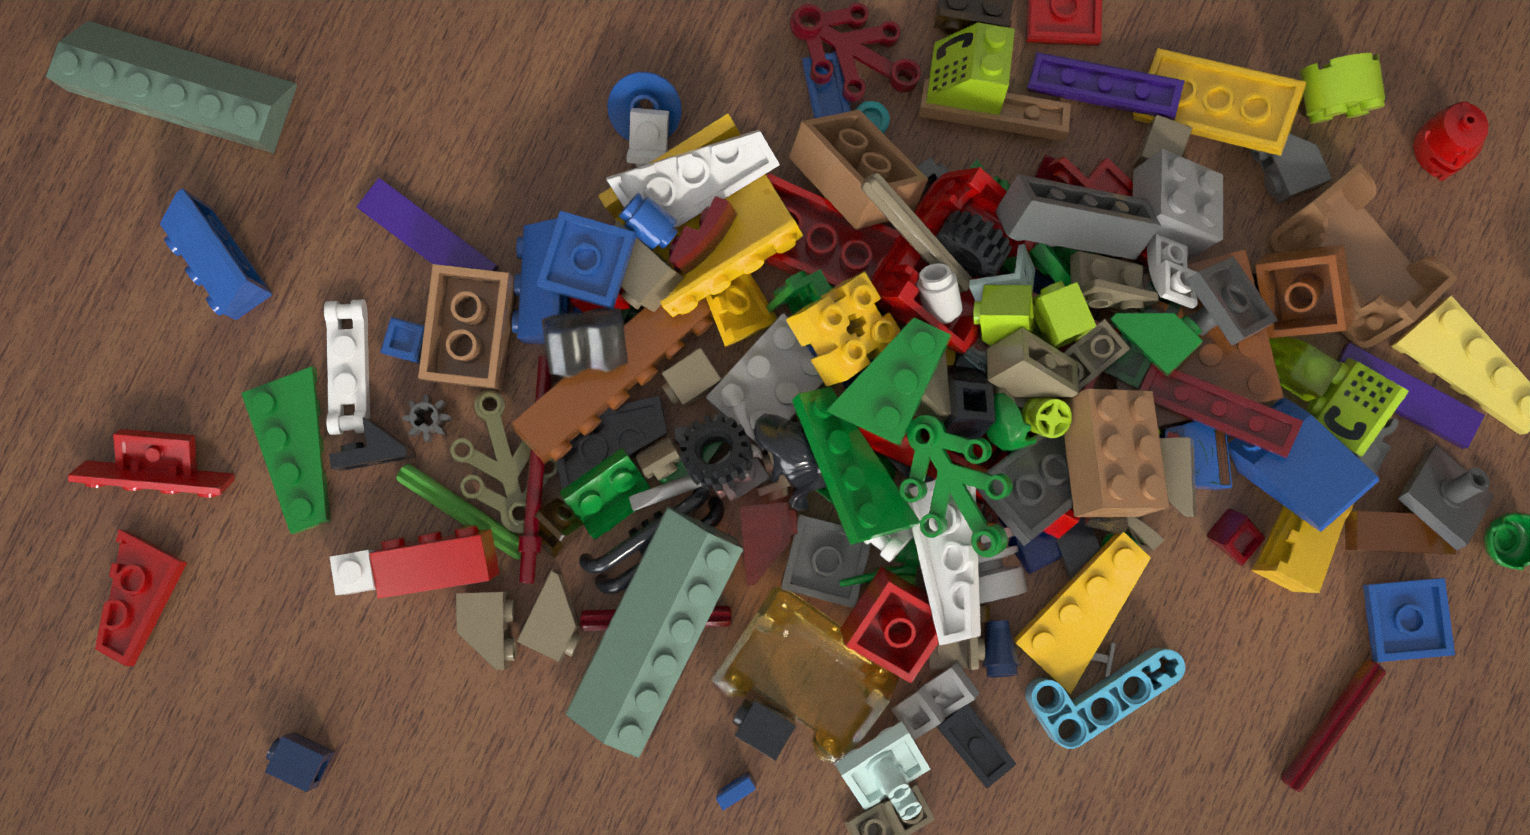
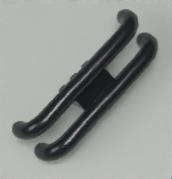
[579,487,725,594]

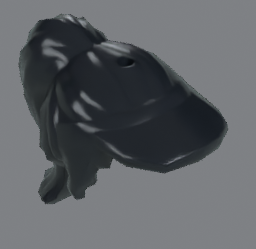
[754,413,827,511]

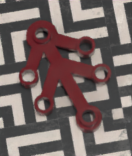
[789,3,921,103]

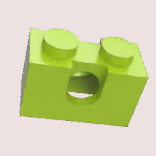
[1033,281,1096,349]

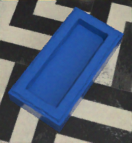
[802,52,851,119]

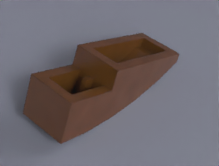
[1345,511,1456,555]

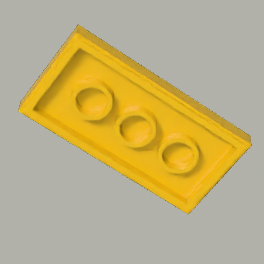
[1133,48,1306,156]

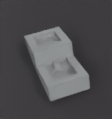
[891,662,980,740]

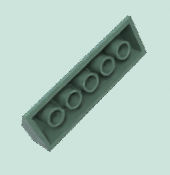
[46,21,297,154]
[565,506,743,758]

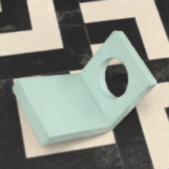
[969,244,1035,301]

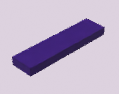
[1027,52,1185,120]
[357,178,499,271]
[1328,343,1485,449]

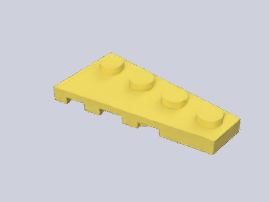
[1391,296,1530,435]

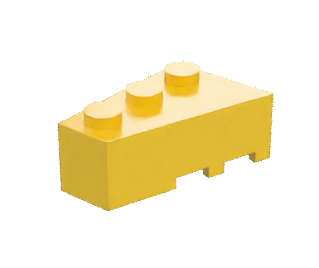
[1251,504,1354,593]

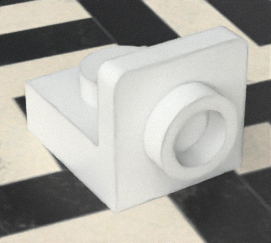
[627,108,669,167]

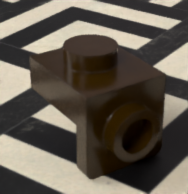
[535,498,585,558]

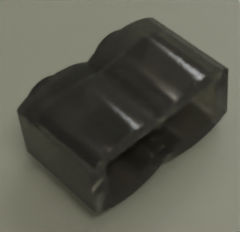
[542,308,628,377]

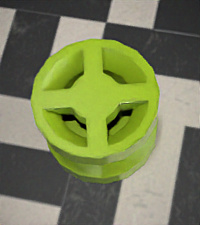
[1022,397,1072,438]

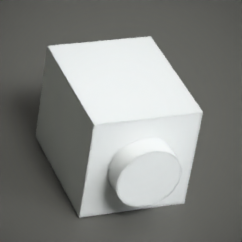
[330,550,376,595]

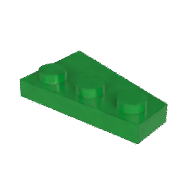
[826,318,952,445]

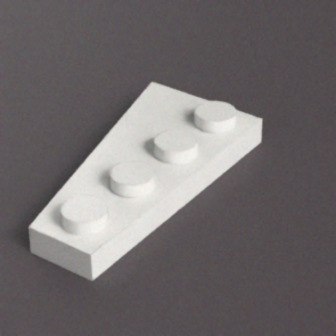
[607,129,780,228]
[908,480,981,645]

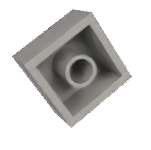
[1132,149,1223,258]

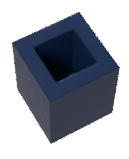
[265,732,335,792]

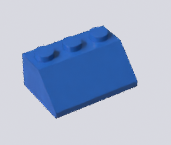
[160,188,273,320]
[512,218,570,345]

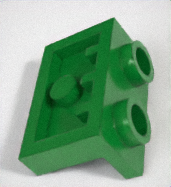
[560,448,651,539]

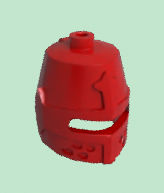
[1413,101,1489,181]

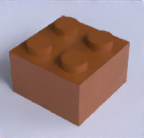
[1255,244,1355,338]

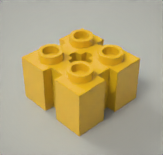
[786,272,901,387]

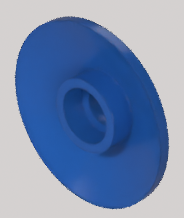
[607,71,682,141]

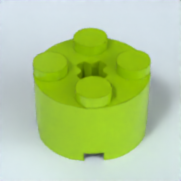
[1299,53,1386,124]

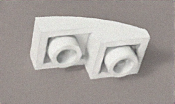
[1147,234,1197,309]

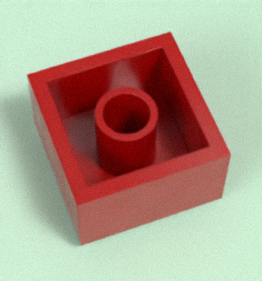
[840,566,939,683]

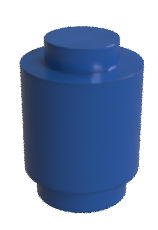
[618,192,678,250]

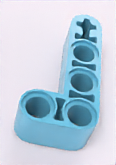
[1025,648,1185,749]

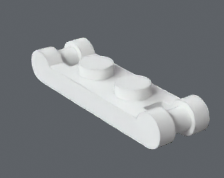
[324,299,370,435]

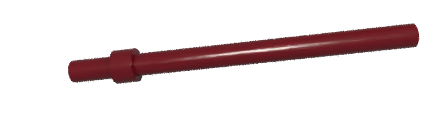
[518,355,554,584]

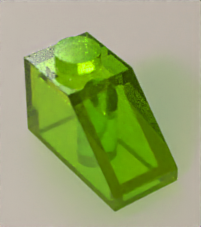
[1268,337,1342,401]

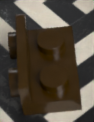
[933,0,1013,35]

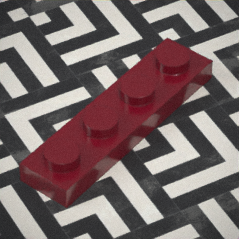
[1139,363,1303,459]

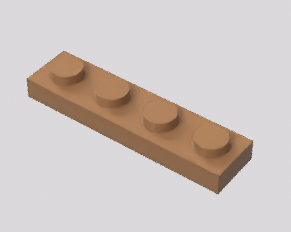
[918,79,1071,142]

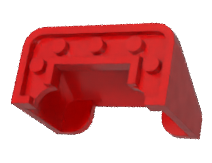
[870,167,1037,353]

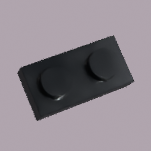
[936,704,1016,789]

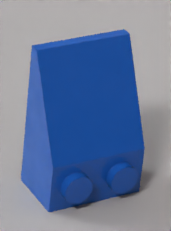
[1228,396,1379,532]

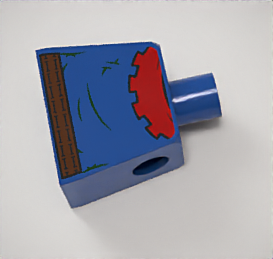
[1159,422,1232,490]

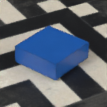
[380,317,425,364]
[716,772,757,810]

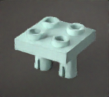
[835,721,930,820]

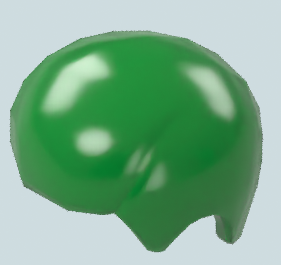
[985,393,1037,451]
[1483,511,1530,570]

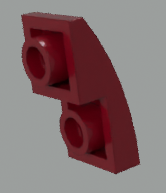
[669,196,737,275]

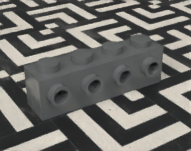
[995,174,1161,260]

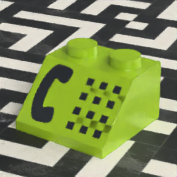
[926,23,1015,115]
[1306,357,1409,457]

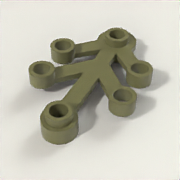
[450,390,558,533]

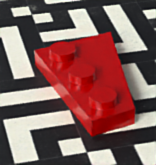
[95,529,187,666]

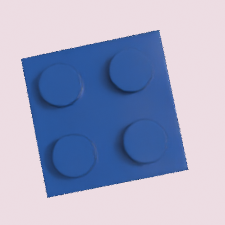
[536,211,637,309]
[1363,578,1455,662]

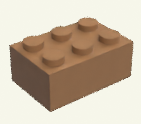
[789,110,928,230]
[418,264,515,390]
[1061,389,1169,517]

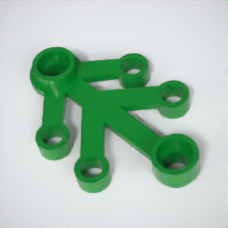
[900,415,1013,558]

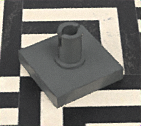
[1187,256,1278,346]
[1398,445,1494,550]

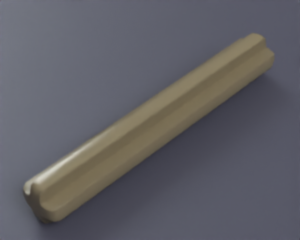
[861,172,972,294]

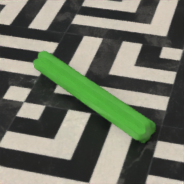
[396,464,521,559]

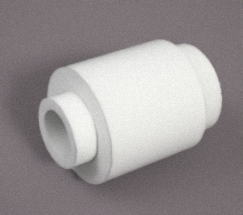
[917,263,963,324]

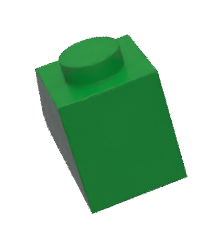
[1111,313,1203,377]

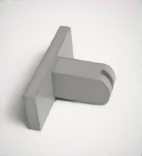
[1091,643,1116,678]

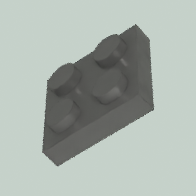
[780,515,871,608]

